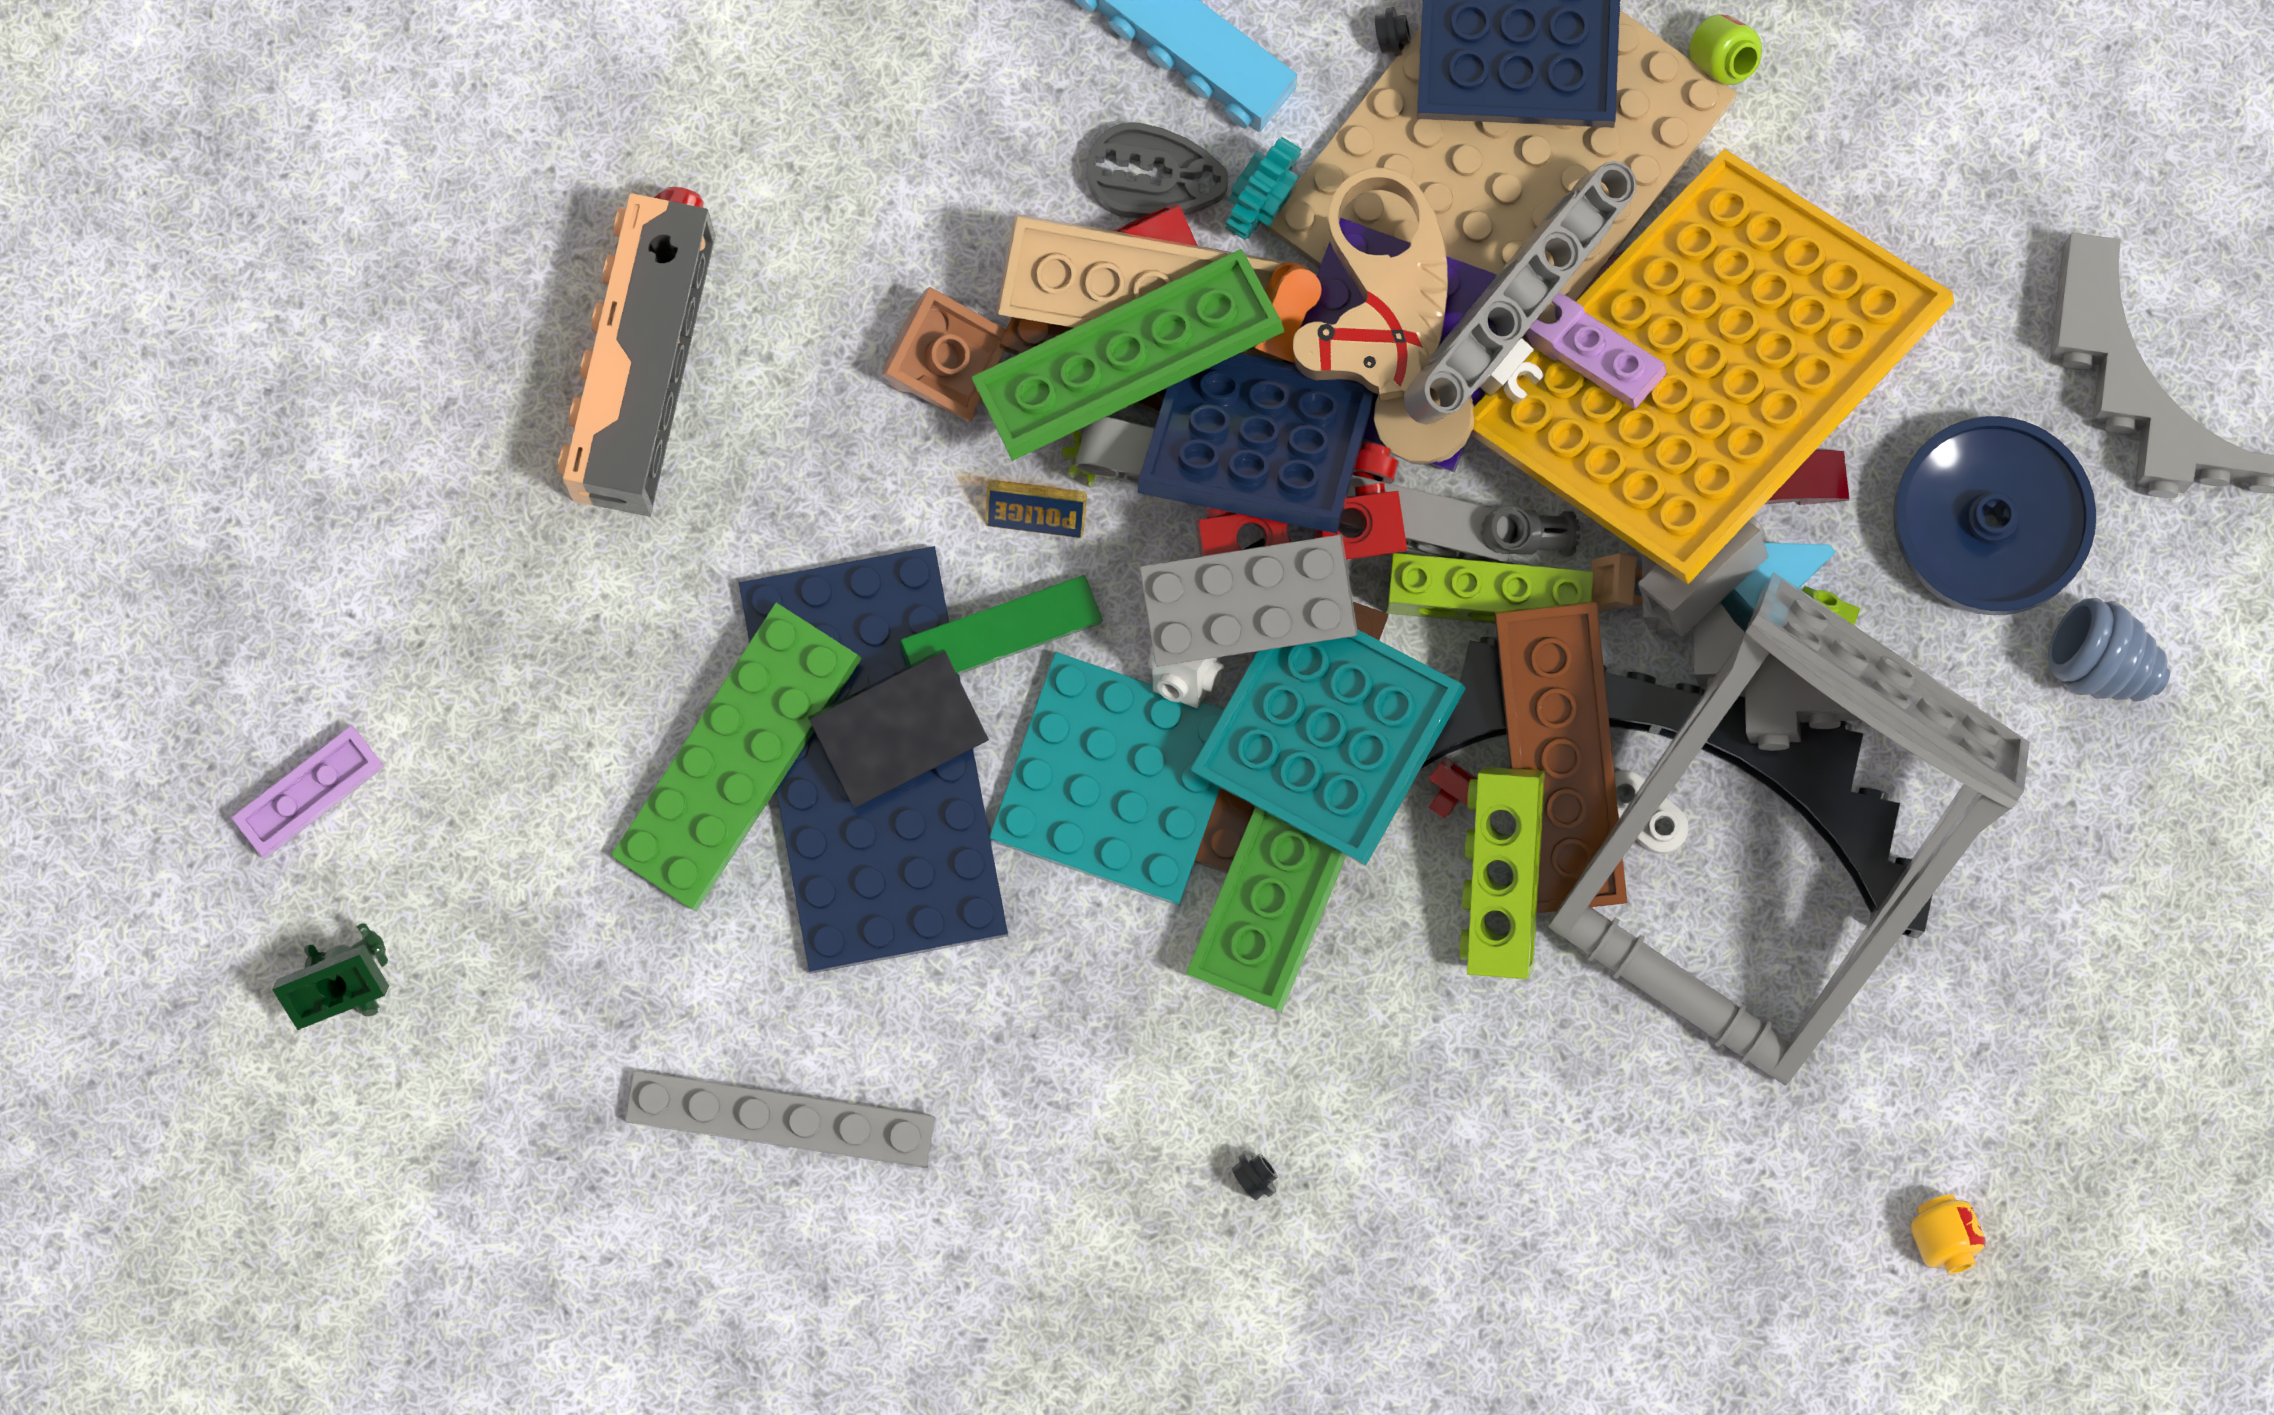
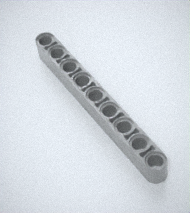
[1075,417,1516,564]

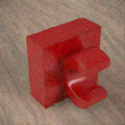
[1428,757,1478,819]

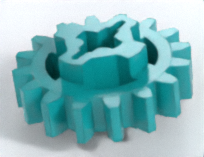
[1225,137,1302,240]

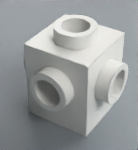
[1148,649,1224,709]

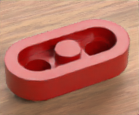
[1353,442,1398,484]

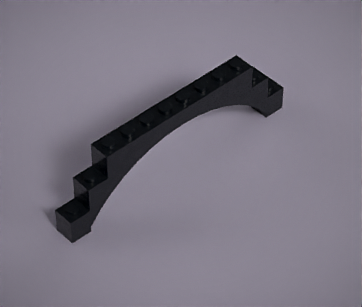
[1421,637,1933,939]

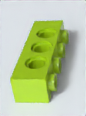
[1386,553,1594,624]
[1459,766,1545,979]

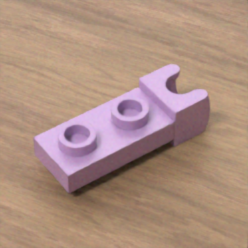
[1527,292,1667,409]

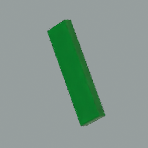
[898,575,1103,675]

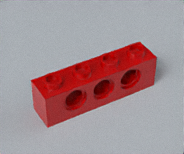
[1195,483,1407,560]

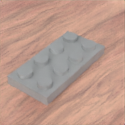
[1140,534,1358,667]

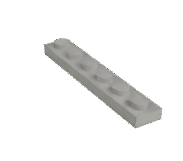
[625,1071,936,1168]

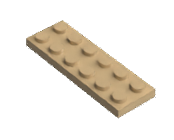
[996,214,1308,362]

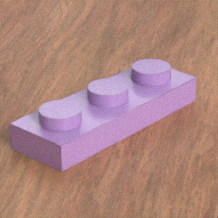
[231,725,385,860]

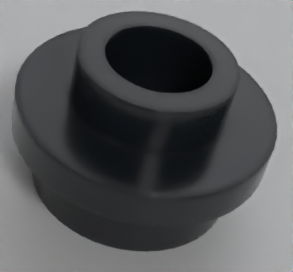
[1375,7,1411,56]
[1232,1151,1278,1201]

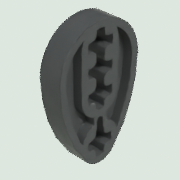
[1087,122,1228,219]

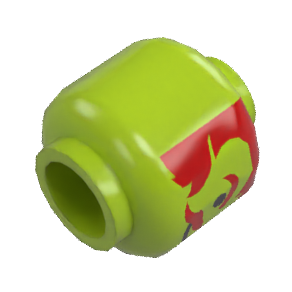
[1689,14,1762,85]

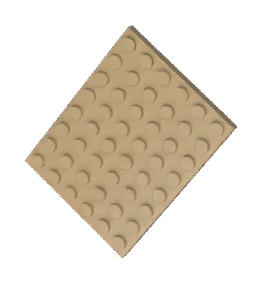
[1265,10,1737,347]

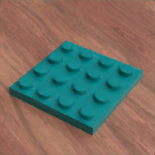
[1191,629,1466,866]
[990,652,1225,906]

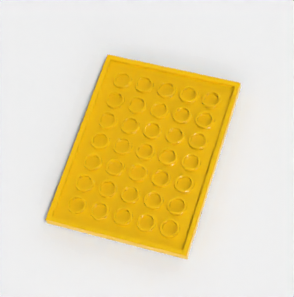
[1470,149,1954,585]

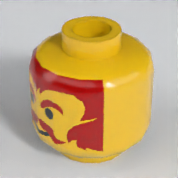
[1910,1194,1986,1275]

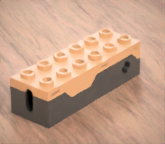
[558,187,716,517]

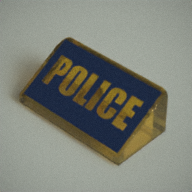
[985,480,1088,538]

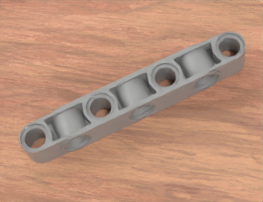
[1404,161,1636,425]

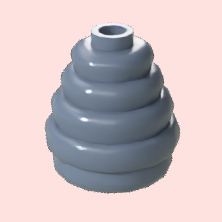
[2047,598,2170,701]

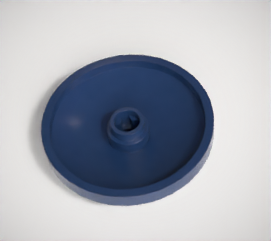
[1893,416,2096,615]

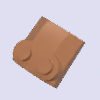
[881,287,1006,422]

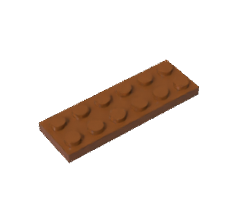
[1494,601,1627,913]

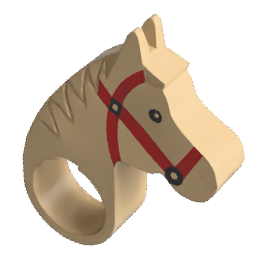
[1293,167,1448,401]

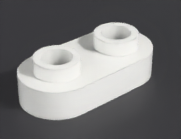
[1614,770,1689,855]

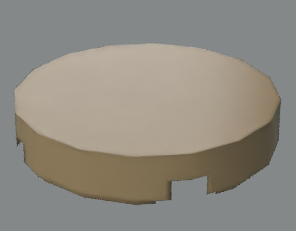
[1374,388,1475,465]

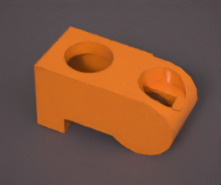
[1254,262,1322,363]

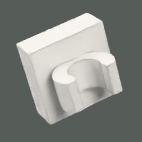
[1480,338,1544,403]

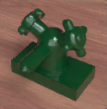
[272,923,389,1030]

